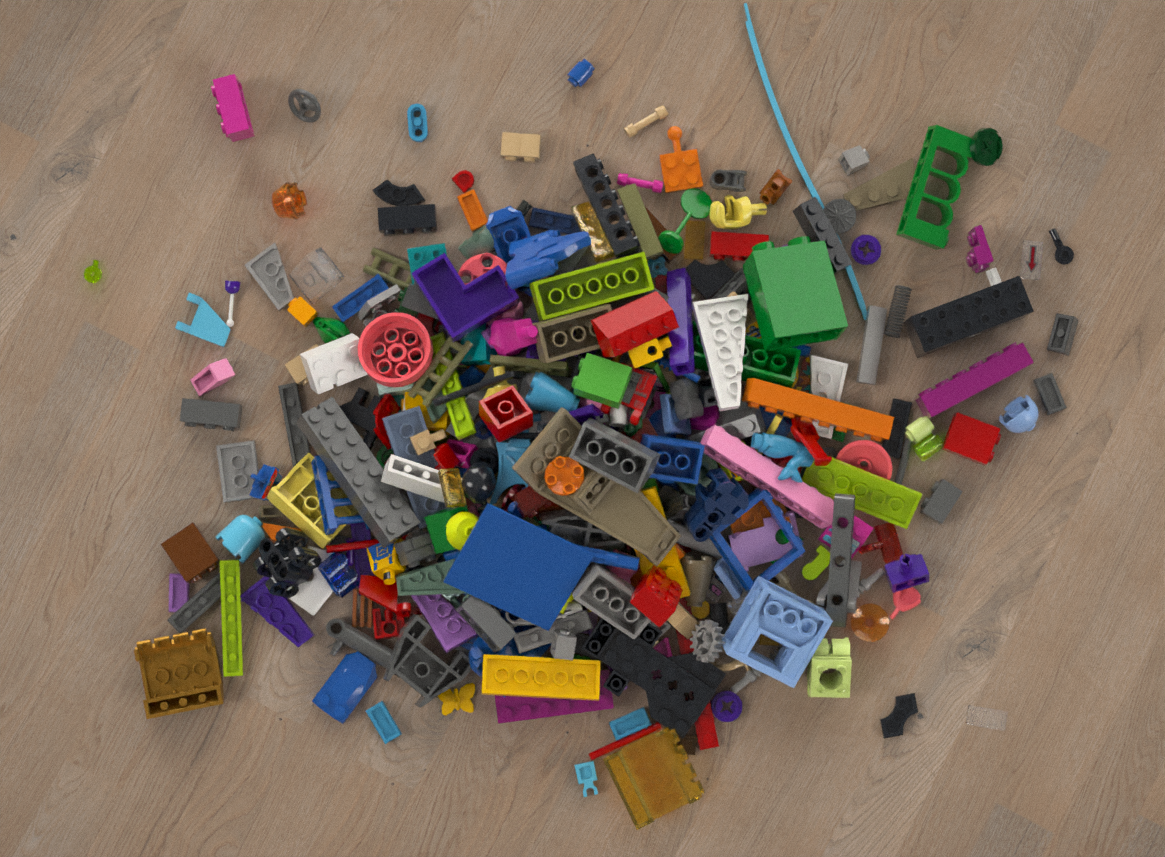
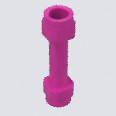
[617,173,663,193]

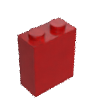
[941,412,1001,465]

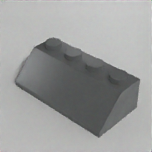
[685,399,767,443]
[569,419,661,493]

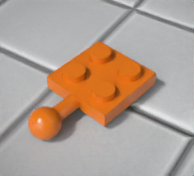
[659,126,703,193]

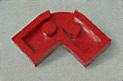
[373,394,401,449]

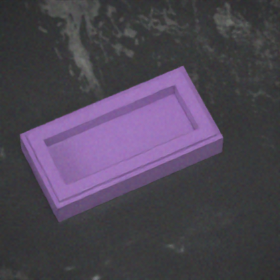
[169,574,189,612]

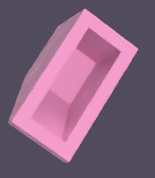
[191,358,235,396]

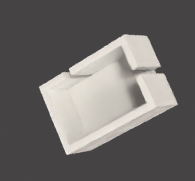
[300,333,368,394]

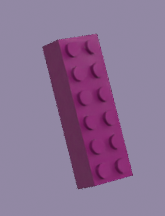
[915,342,1034,418]
[495,669,614,724]

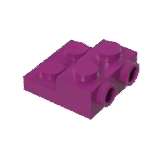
[966,225,994,273]

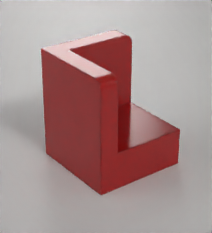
[433,443,460,473]

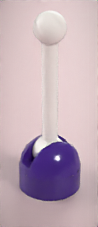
[225,281,241,327]

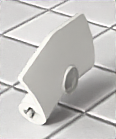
[288,546,344,616]

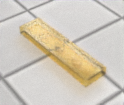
[571,201,614,262]

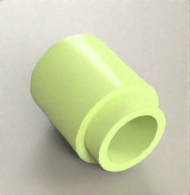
[905,416,934,443]

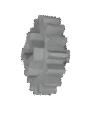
[690,620,725,663]

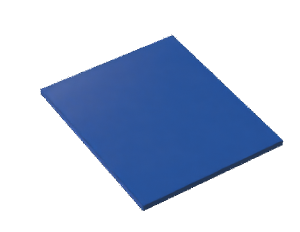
[443,503,594,631]

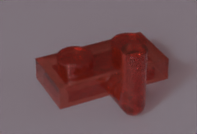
[859,522,904,563]

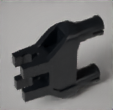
[339,387,382,451]

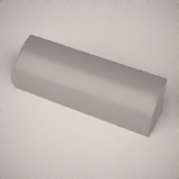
[856,305,887,385]

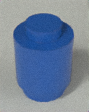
[567,59,595,88]

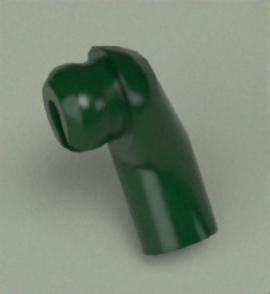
[624,410,643,436]

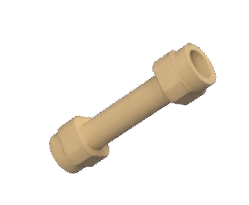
[624,105,668,138]

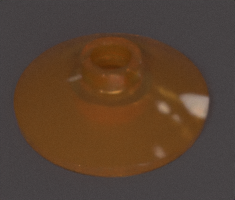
[851,603,890,642]

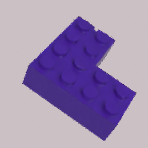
[412,253,520,343]

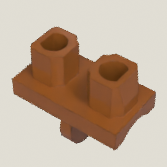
[759,169,793,205]

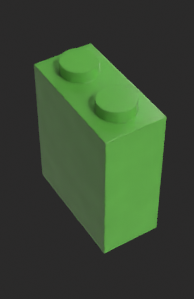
[572,353,632,409]

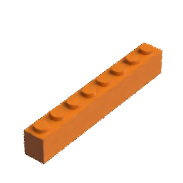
[742,378,894,442]

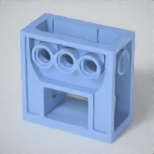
[722,576,833,688]

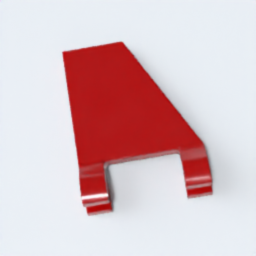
[359,575,411,617]

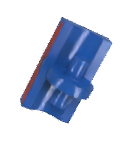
[249,464,282,501]

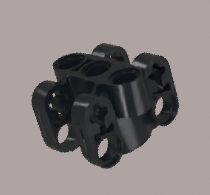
[253,527,322,598]

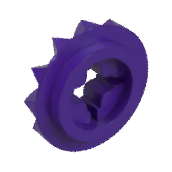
[851,235,881,265]
[711,691,742,722]

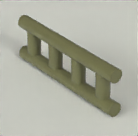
[363,247,412,290]
[408,337,473,408]

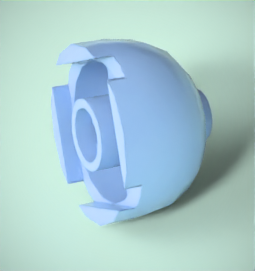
[999,395,1039,433]

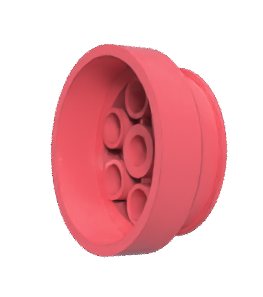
[358,312,433,387]

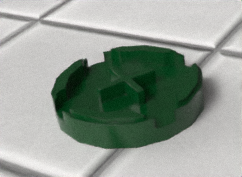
[970,128,1003,166]

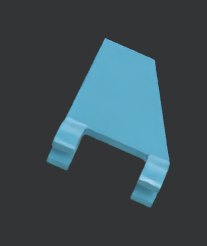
[175,293,231,347]

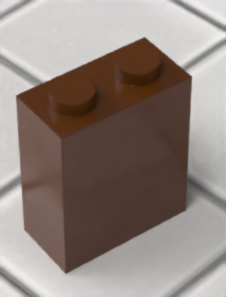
[161,522,220,584]

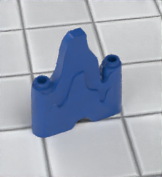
[505,230,591,290]

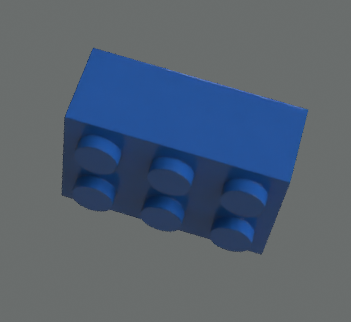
[641,434,705,484]

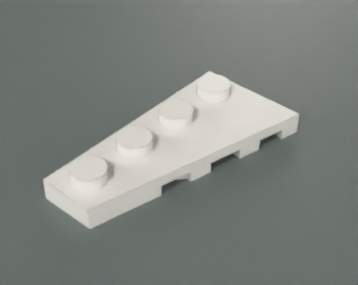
[810,355,848,439]

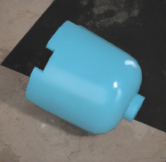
[215,515,265,564]

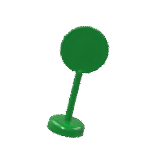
[658,188,712,254]

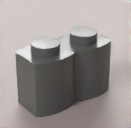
[670,379,704,420]

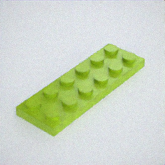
[802,455,922,529]

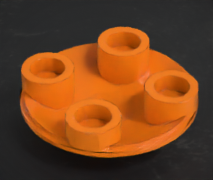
[544,456,584,496]

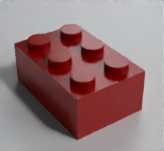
[630,565,683,628]

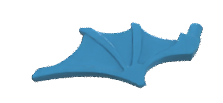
[490,413,542,505]

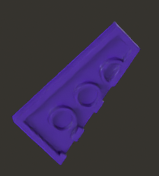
[240,576,315,647]

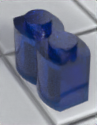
[317,552,359,598]

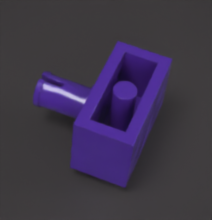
[885,554,929,593]

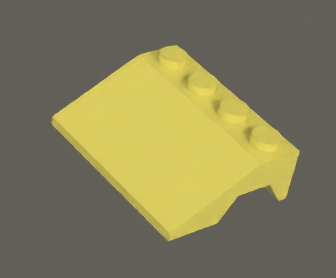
[266,453,358,549]

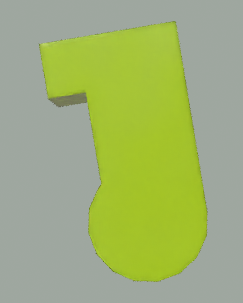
[801,545,830,580]

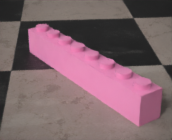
[700,425,834,529]

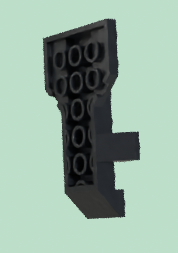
[581,618,726,738]

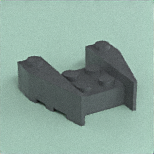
[539,509,608,572]
[383,614,472,708]

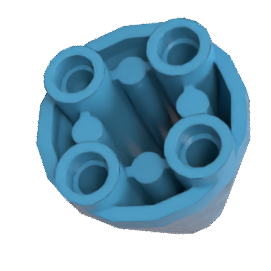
[524,371,580,412]

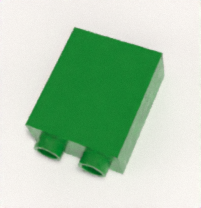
[743,236,848,351]

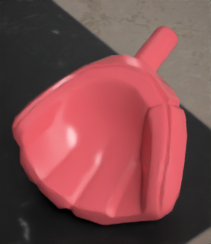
[890,587,921,619]

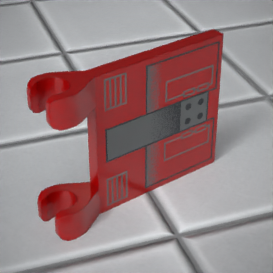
[601,362,657,425]

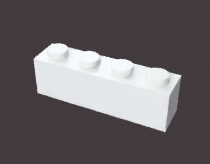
[381,454,463,505]

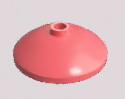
[836,440,892,480]

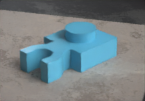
[574,761,598,797]

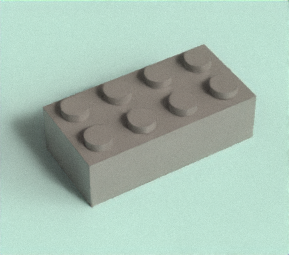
[572,562,651,640]

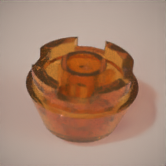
[272,182,307,220]

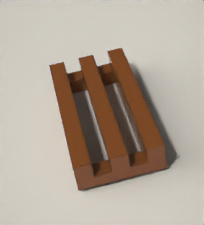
[352,588,373,628]

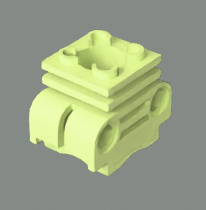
[807,637,852,698]

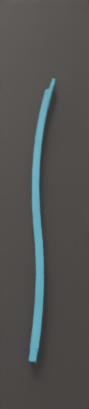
[744,3,867,320]

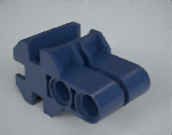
[683,468,749,542]

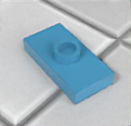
[366,701,402,744]
[608,707,652,740]

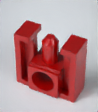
[372,608,405,640]

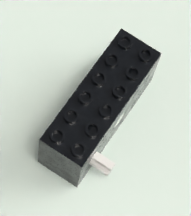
[903,268,1034,358]

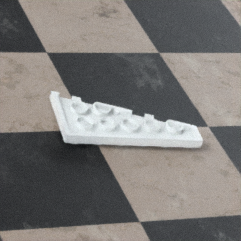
[692,294,748,411]

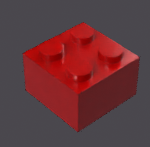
[479,385,533,443]

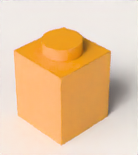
[287,296,319,327]

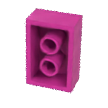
[211,74,255,142]

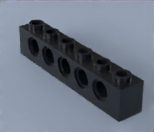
[573,153,640,259]

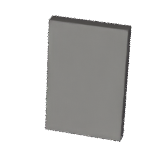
[216,440,259,503]

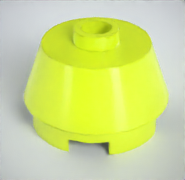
[446,512,479,550]

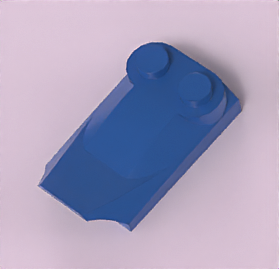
[485,206,531,264]
[312,651,378,724]

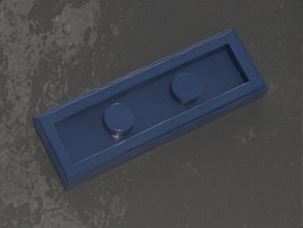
[529,207,588,235]

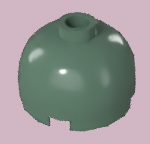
[458,225,495,261]

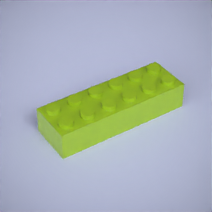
[529,252,654,321]

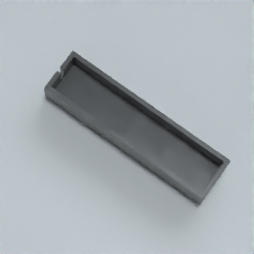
[296,397,420,549]

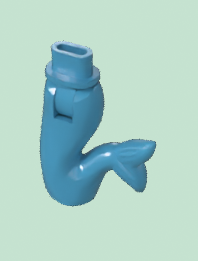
[751,432,814,483]

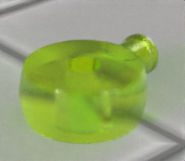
[84,260,102,283]

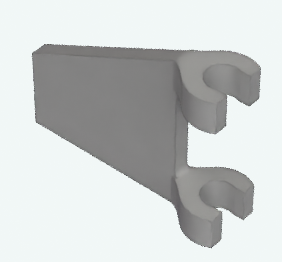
[816,560,862,614]

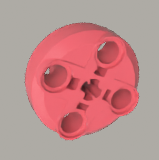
[458,253,507,285]

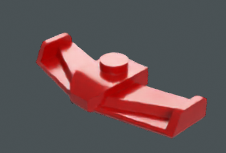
[790,416,832,466]

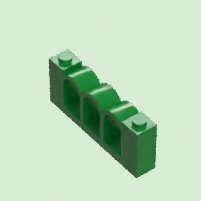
[896,125,972,250]

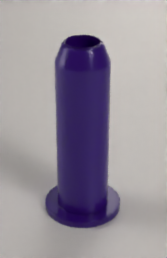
[345,538,356,566]

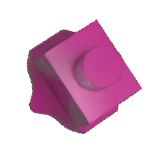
[488,317,538,357]

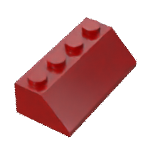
[591,291,679,357]

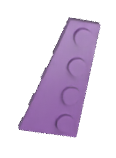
[410,594,478,653]

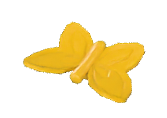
[438,683,475,715]

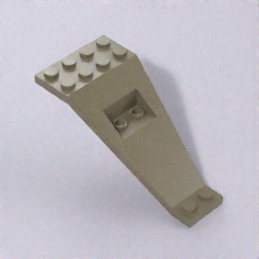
[512,407,681,566]

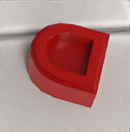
[451,170,474,193]

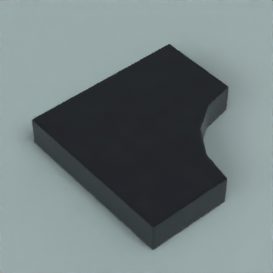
[685,259,735,300]

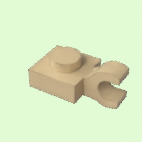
[409,429,447,455]

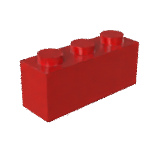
[709,231,769,262]

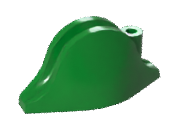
[313,317,351,344]

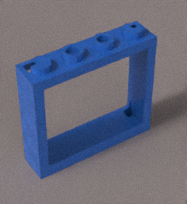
[709,488,805,592]

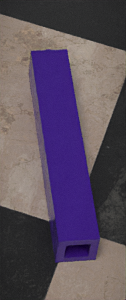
[667,268,695,376]

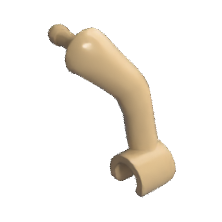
[710,659,751,671]

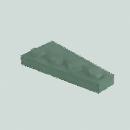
[396,558,466,596]

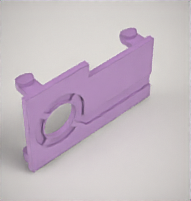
[728,510,803,572]

